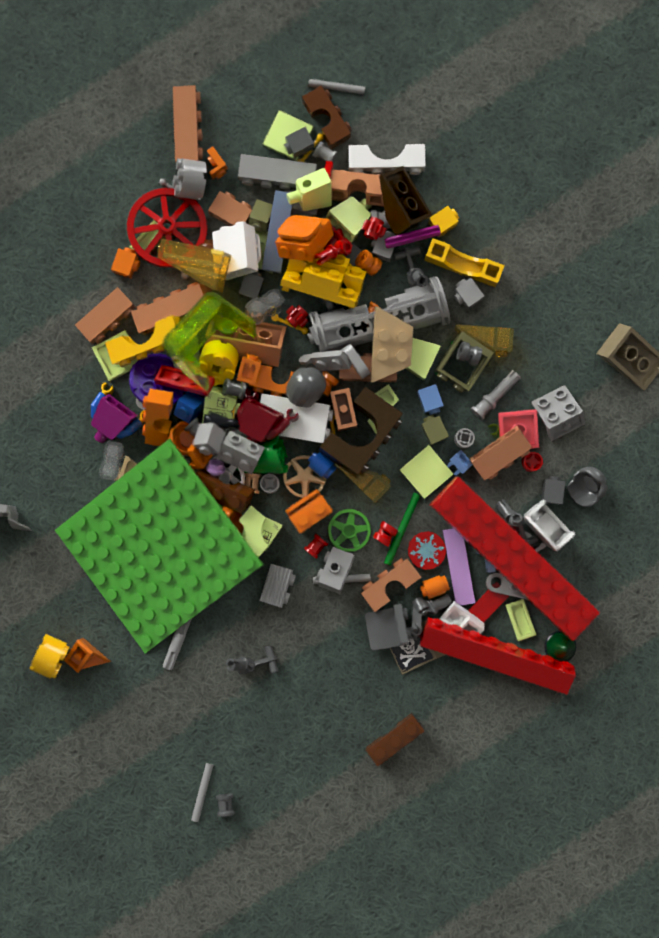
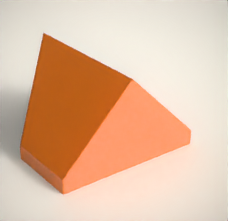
[64,638,111,673]

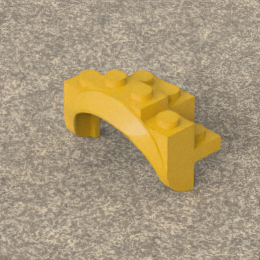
[280,249,367,309]

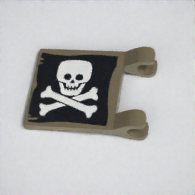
[390,618,446,674]

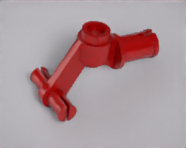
[314,228,352,266]

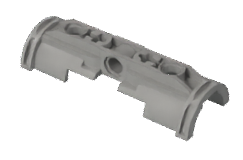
[309,276,450,352]

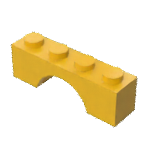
[424,238,505,287]
[105,315,187,367]

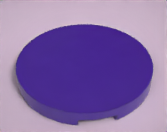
[129,353,185,404]

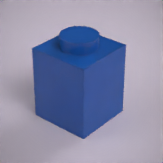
[173,392,205,424]

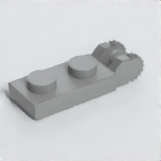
[299,350,352,371]

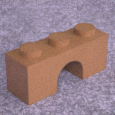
[330,170,384,207]
[361,558,421,612]

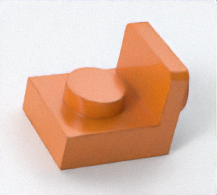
[207,146,228,180]
[237,354,262,385]
[186,443,213,469]

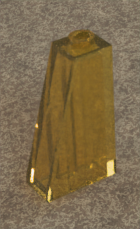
[157,239,231,293]

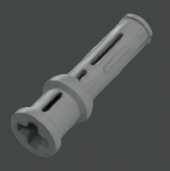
[471,370,521,421]

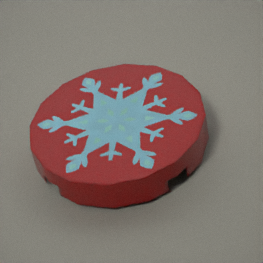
[408,531,446,570]

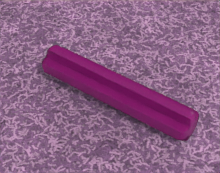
[384,225,441,249]

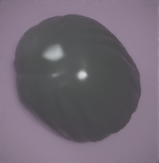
[286,367,326,408]
[567,466,608,507]

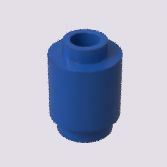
[307,452,336,479]

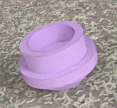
[206,459,225,476]

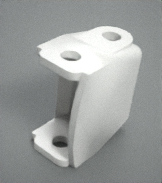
[523,500,575,551]

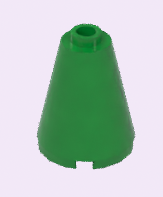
[236,435,289,474]

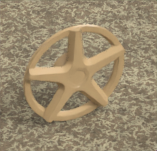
[283,455,326,498]

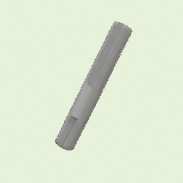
[163,619,192,670]

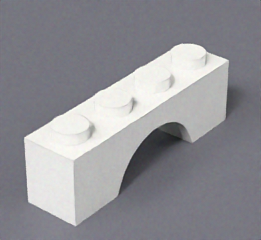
[349,144,425,175]

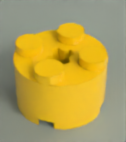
[196,340,239,386]
[29,634,70,679]

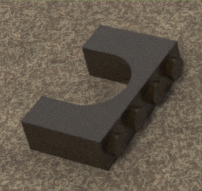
[319,387,403,478]

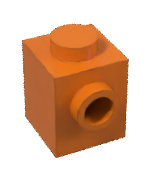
[111,247,140,279]

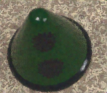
[544,631,577,662]

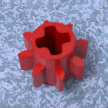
[361,217,387,241]
[285,305,309,328]

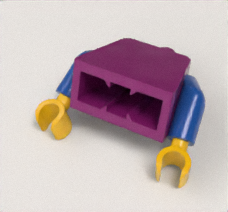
[91,383,144,443]

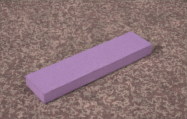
[443,529,475,606]

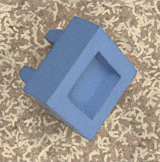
[447,450,473,475]

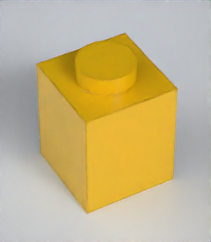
[428,206,459,237]

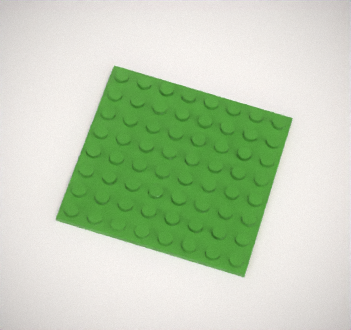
[55,439,263,653]

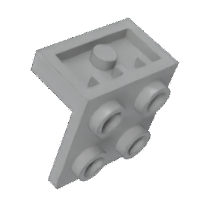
[532,386,585,441]

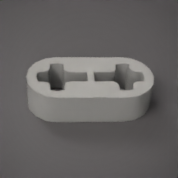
[342,344,371,379]

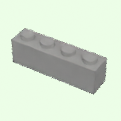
[238,154,317,190]

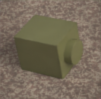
[249,199,273,234]
[421,415,449,446]

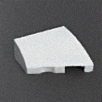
[440,601,484,634]

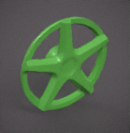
[328,509,371,552]

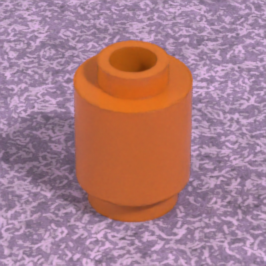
[420,575,450,599]

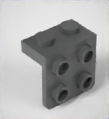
[365,604,412,651]

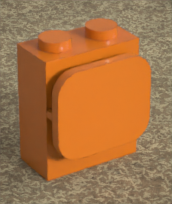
[275,215,334,262]
[285,489,333,534]

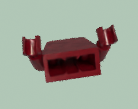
[237,389,299,443]

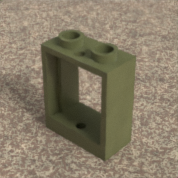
[434,331,494,393]

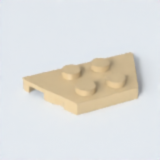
[371,307,413,382]

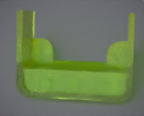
[163,292,256,391]

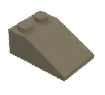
[596,323,659,391]

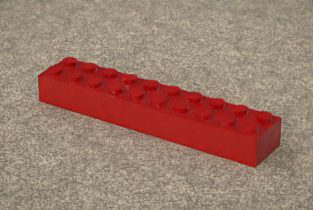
[429,477,600,641]

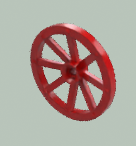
[127,188,207,268]

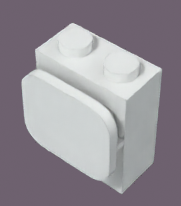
[212,221,261,280]

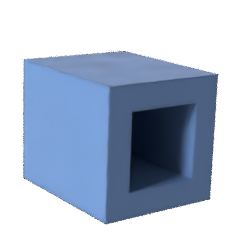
[417,384,444,415]

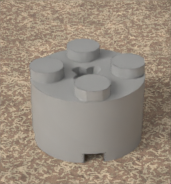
[173,158,207,200]

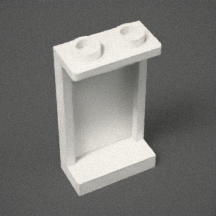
[260,394,334,443]

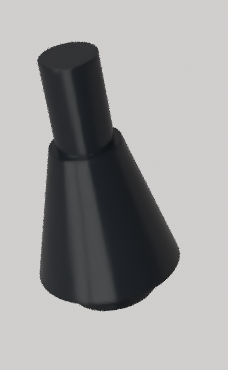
[203,411,240,428]

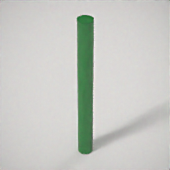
[384,493,421,566]

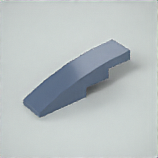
[262,190,293,273]

